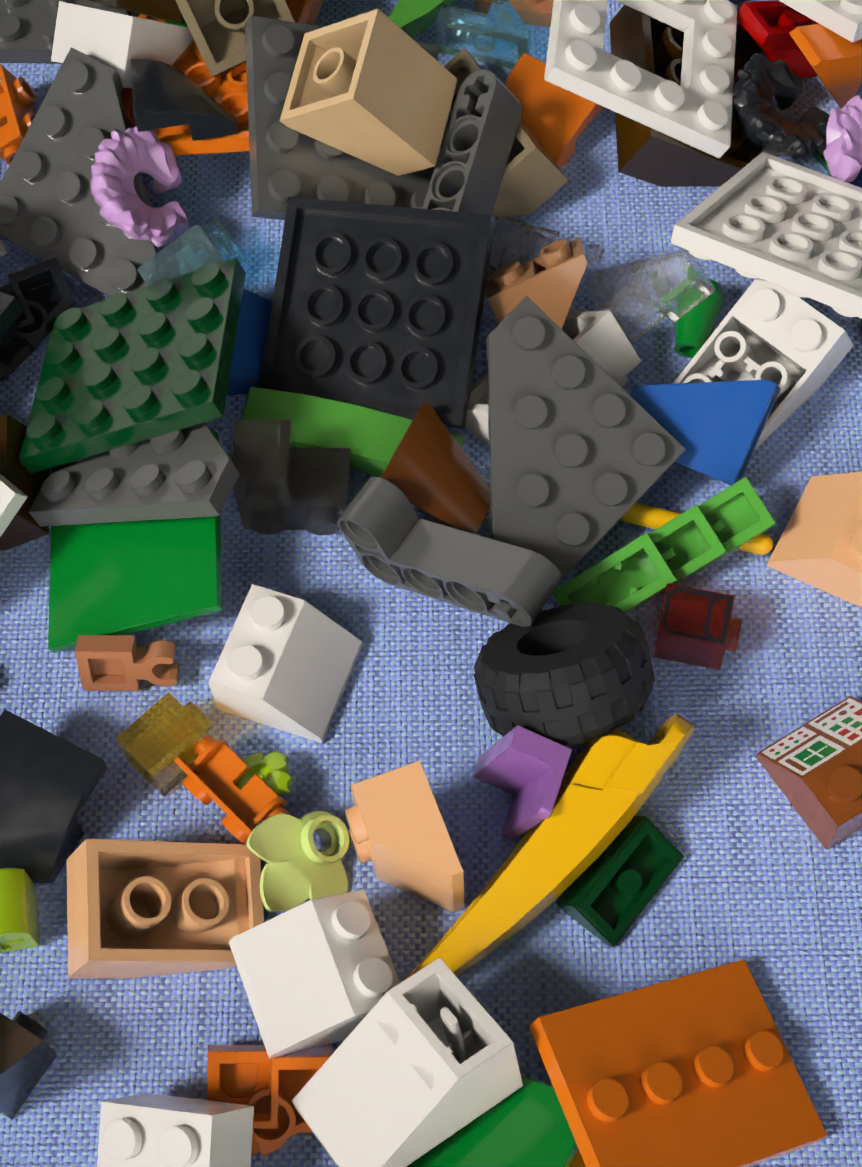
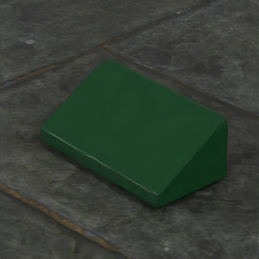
[556,816,684,947]

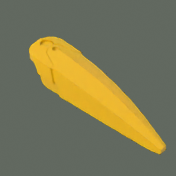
[405,713,696,980]

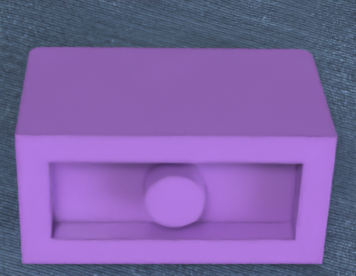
[472,725,572,840]

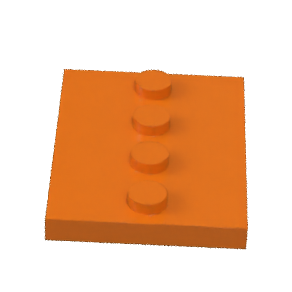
[529,959,828,1167]

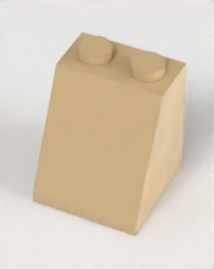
[280,9,458,176]

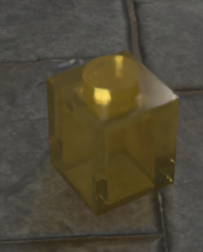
[116,692,212,797]

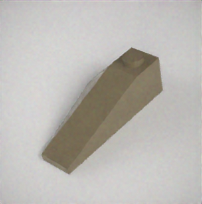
[443,48,569,218]

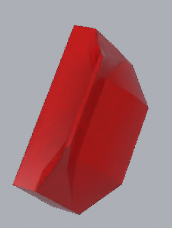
[737,0,819,78]

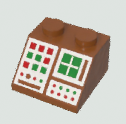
[756,696,862,851]

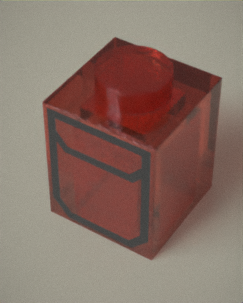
[653,583,742,670]

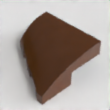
[381,401,490,534]

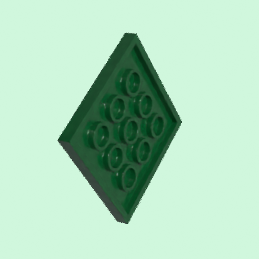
[18,258,246,474]

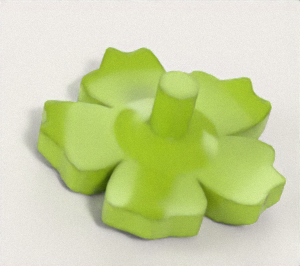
[237,751,294,796]

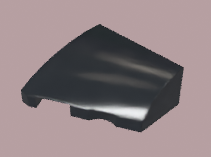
[131,59,238,141]

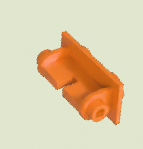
[0,65,37,165]
[174,735,291,845]

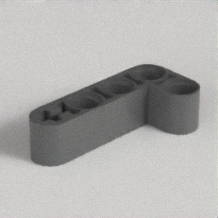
[414,69,522,215]
[337,476,562,627]

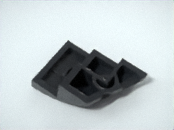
[0,709,107,883]

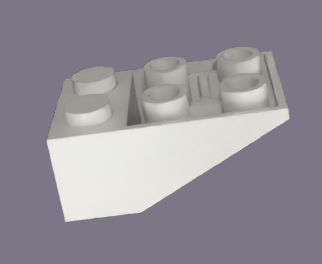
[673,278,854,449]
[292,957,523,1167]
[97,1093,254,1167]

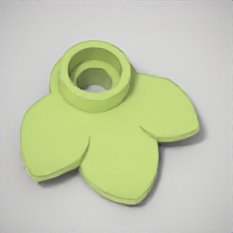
[246,811,350,912]

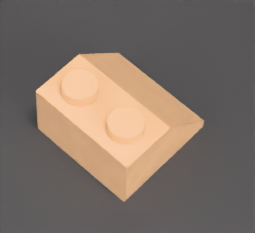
[767,471,862,608]
[345,760,465,913]

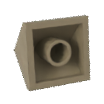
[175,0,295,77]

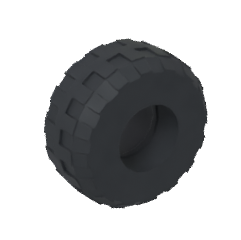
[473,603,655,746]

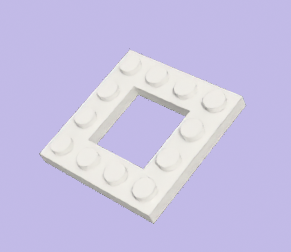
[544,0,737,158]

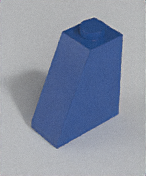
[630,380,781,485]

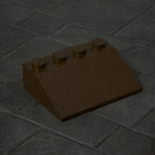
[609,4,772,186]

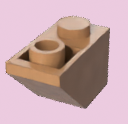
[486,237,588,329]

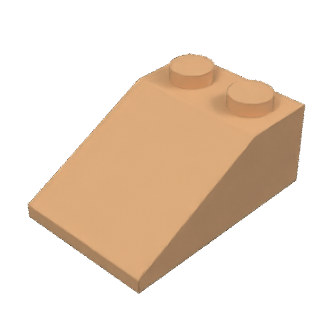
[66,838,264,979]

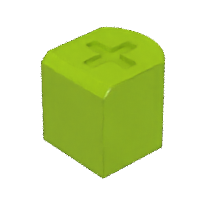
[0,868,40,953]

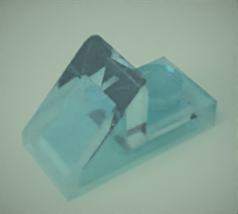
[436,0,530,69]
[137,218,247,286]

